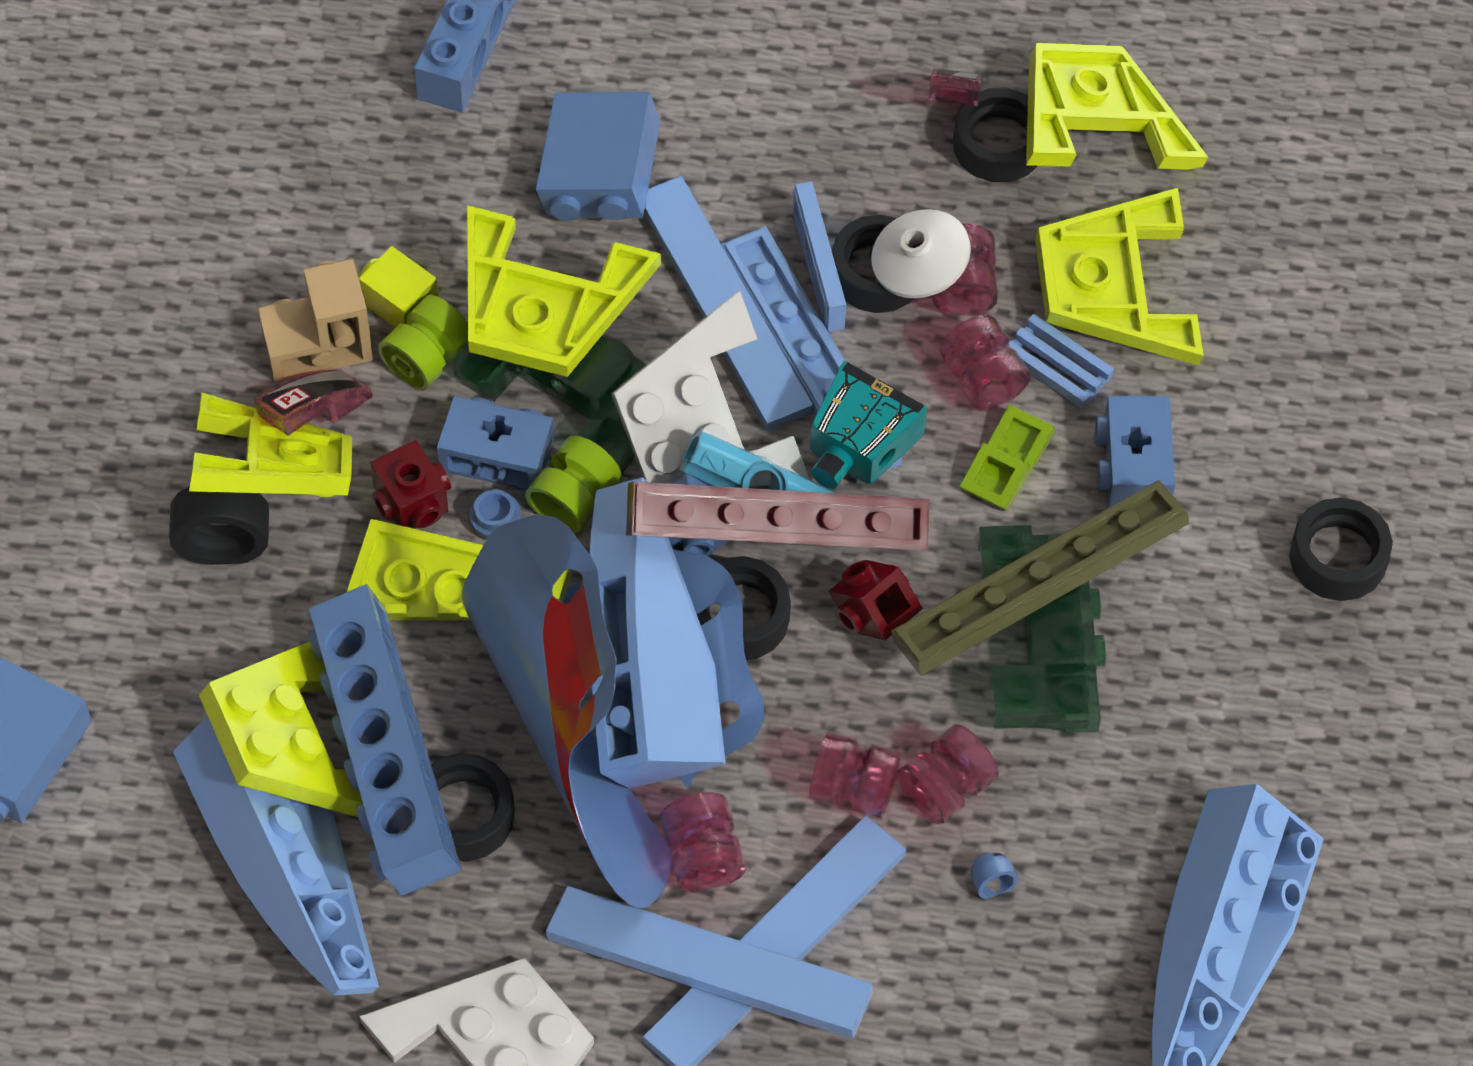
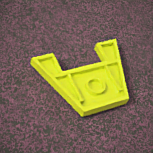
[1026,43,1208,170]
[1035,188,1204,365]
[467,205,661,377]
[189,393,352,497]
[199,641,363,817]

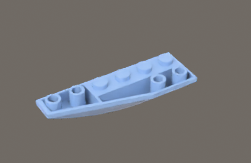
[590,477,726,789]
[173,716,379,996]
[1152,784,1324,1066]

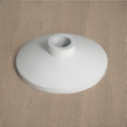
[871,209,971,298]

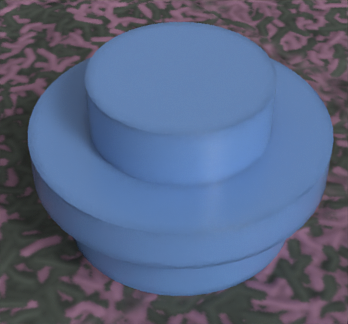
[469,489,521,539]

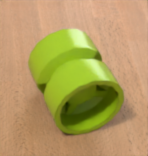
[378,295,469,391]
[525,435,621,534]

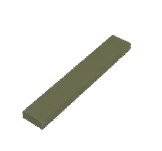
[891,480,1189,676]

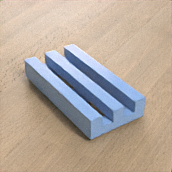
[1002,314,1114,410]

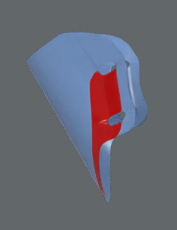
[462,515,764,908]

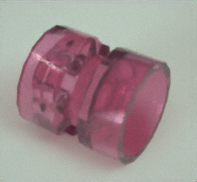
[932,223,998,315]
[939,315,1031,411]
[896,724,999,825]
[809,732,901,819]
[660,792,746,893]

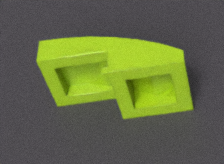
[959,404,1056,511]

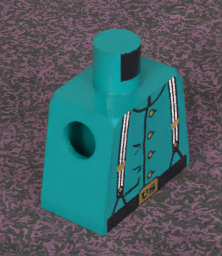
[810,361,927,489]

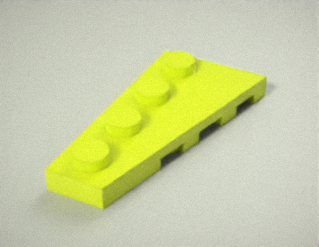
[347,519,572,621]

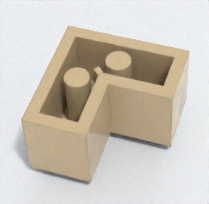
[258,259,373,382]

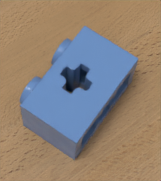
[437,396,554,490]
[1095,396,1175,508]

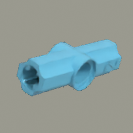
[680,429,839,494]

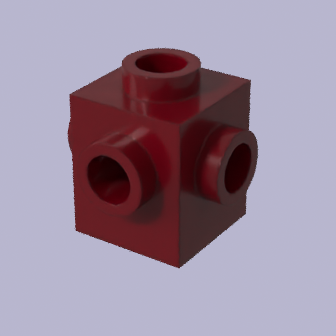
[370,440,451,529]
[828,560,923,641]

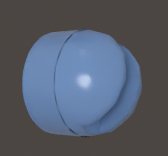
[970,852,1018,899]

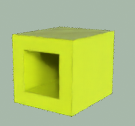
[359,246,439,328]

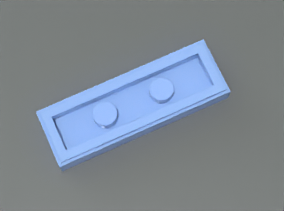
[792,181,846,332]

